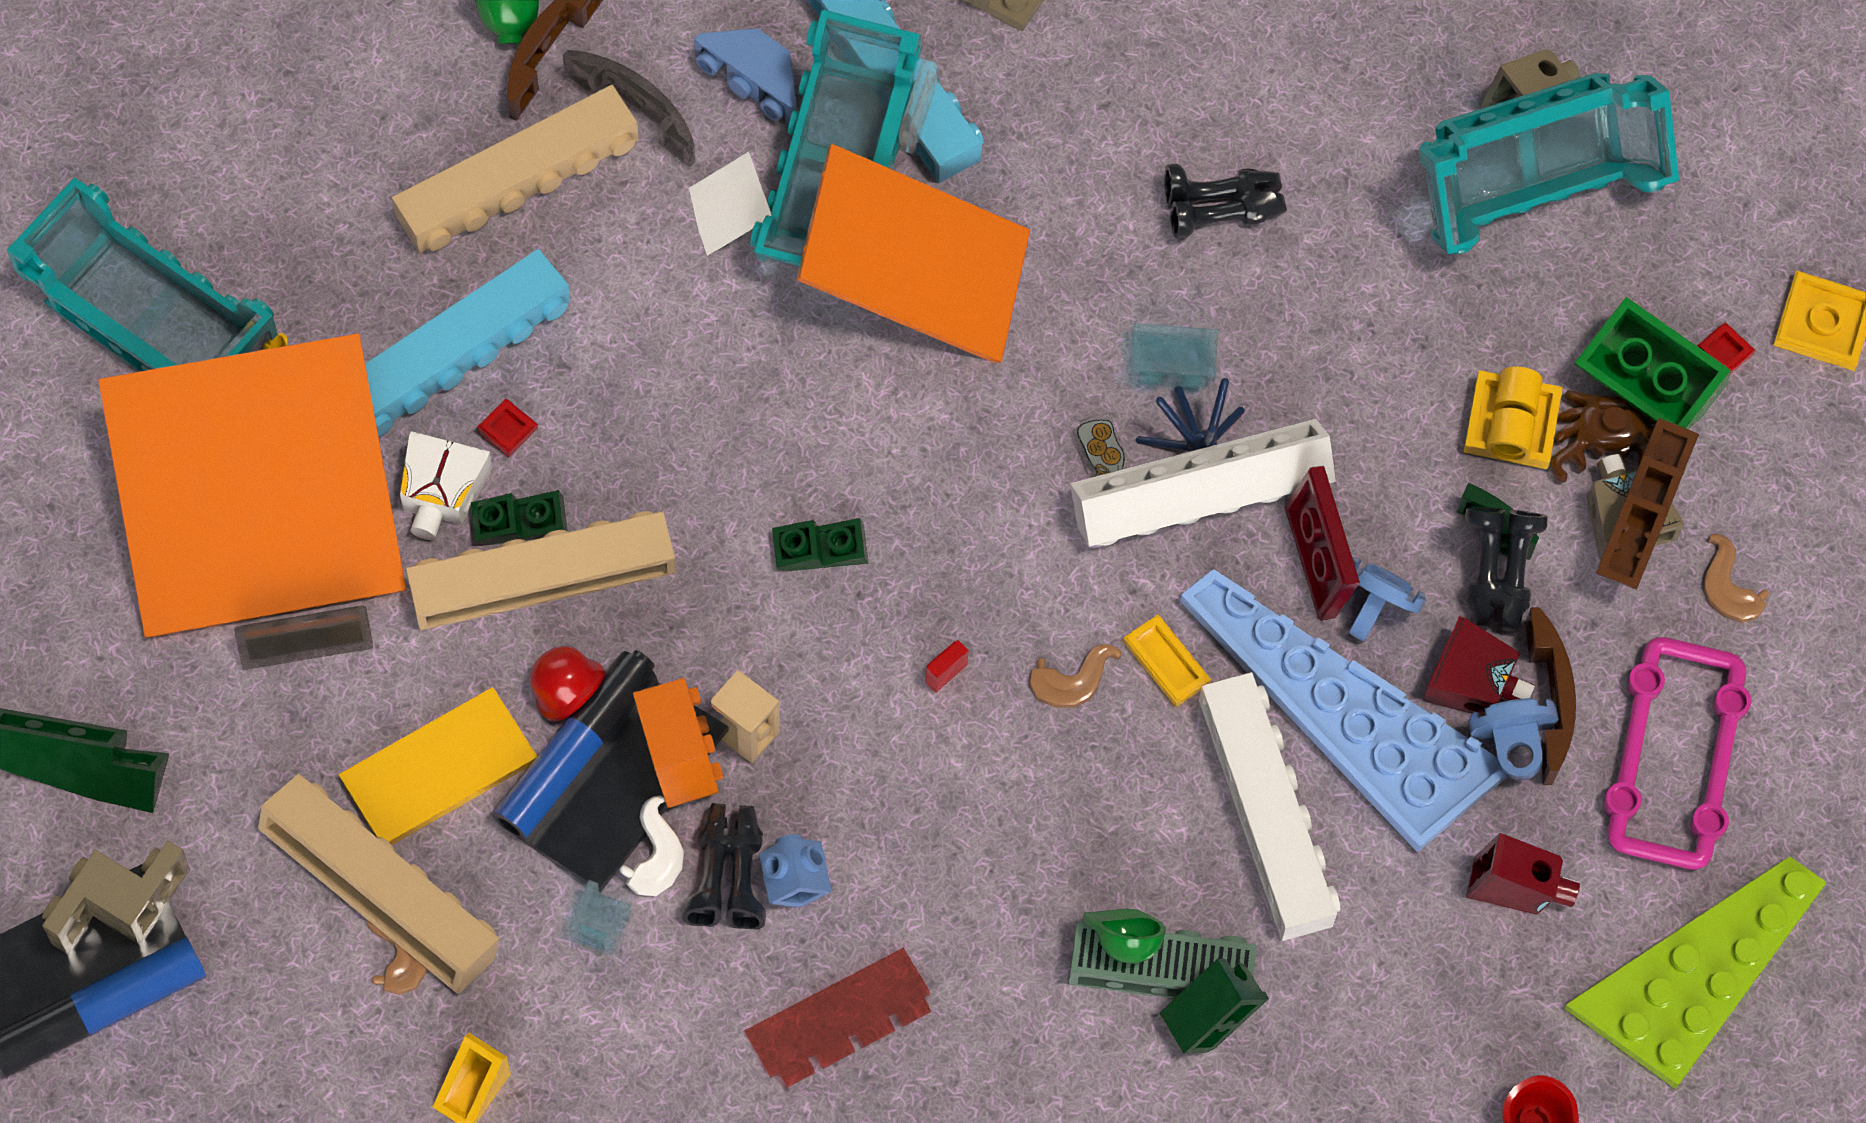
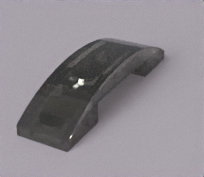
[563,50,695,167]

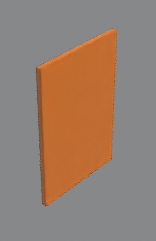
[796,144,1030,363]

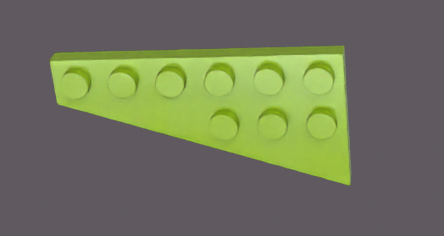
[1564,856,1827,1089]

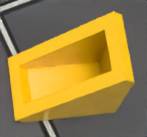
[432,1033,511,1123]

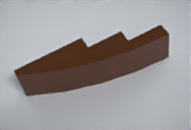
[1596,418,1699,590]

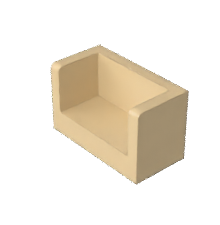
[711,670,780,763]

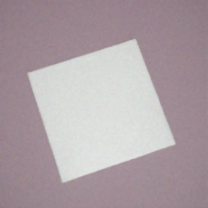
[689,152,772,256]

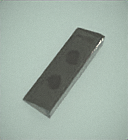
[234,605,374,670]

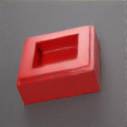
[1697,322,1755,375]
[477,398,538,458]
[925,640,969,693]

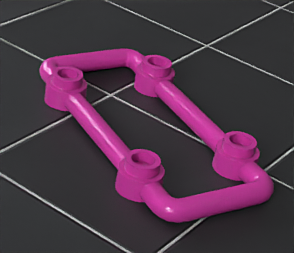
[1603,637,1751,870]

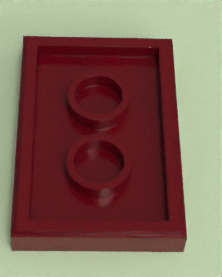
[1284,466,1360,621]

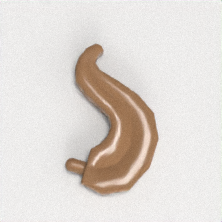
[1703,534,1769,623]
[1029,644,1121,708]
[367,920,428,995]

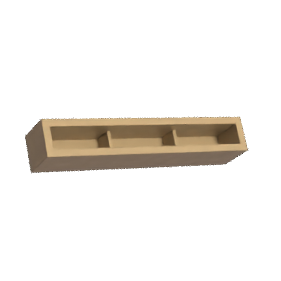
[392,85,639,254]
[406,511,676,630]
[258,773,500,995]

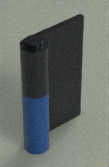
[492,650,729,893]
[0,864,206,1077]

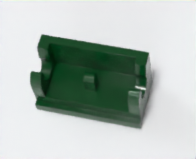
[1160,959,1269,1054]

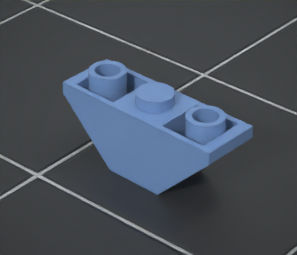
[694,28,796,124]

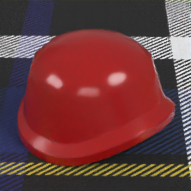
[529,645,605,722]
[1502,1075,1579,1123]

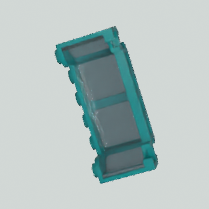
[750,9,922,267]
[1418,73,1680,254]
[7,177,278,371]

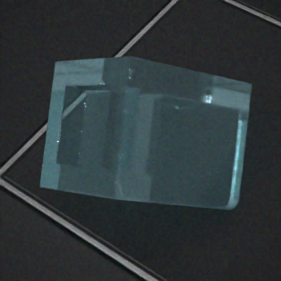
[569,880,632,955]

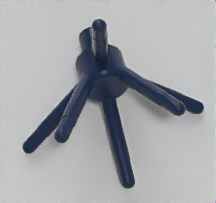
[1135,378,1245,452]

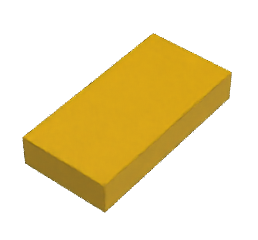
[1123,614,1211,707]

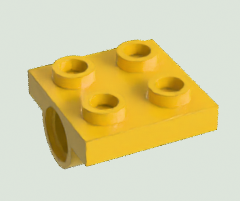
[1463,366,1563,469]

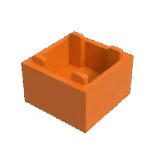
[633,677,724,808]

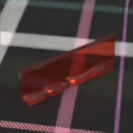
[744,947,931,1088]

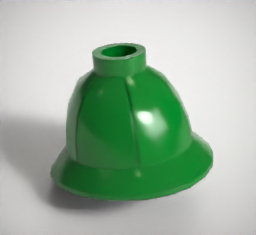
[475,0,539,44]

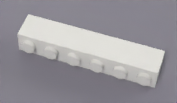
[1070,419,1336,547]
[1199,672,1340,941]

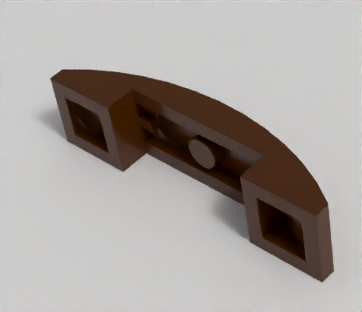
[507,0,603,121]
[1525,607,1576,785]

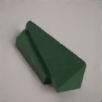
[0,708,169,813]

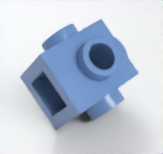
[759,834,832,907]

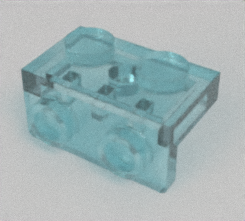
[1129,323,1219,388]

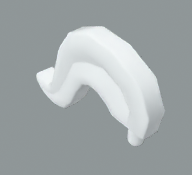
[620,795,684,896]

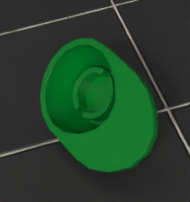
[1083,908,1166,964]

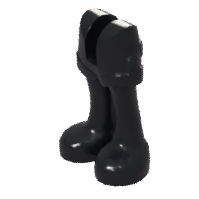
[1164,163,1287,238]
[1465,507,1548,632]
[682,803,766,930]

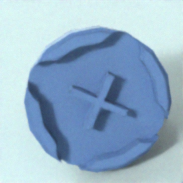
[1349,557,1427,642]
[1468,698,1559,780]

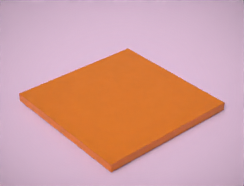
[98,333,407,638]

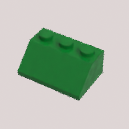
[1574,297,1731,430]

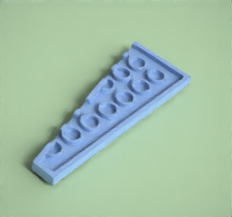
[1180,569,1513,852]

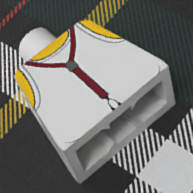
[400,431,492,540]

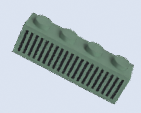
[1068,921,1257,999]

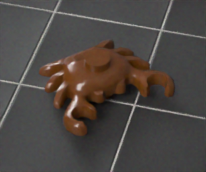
[1551,390,1656,483]

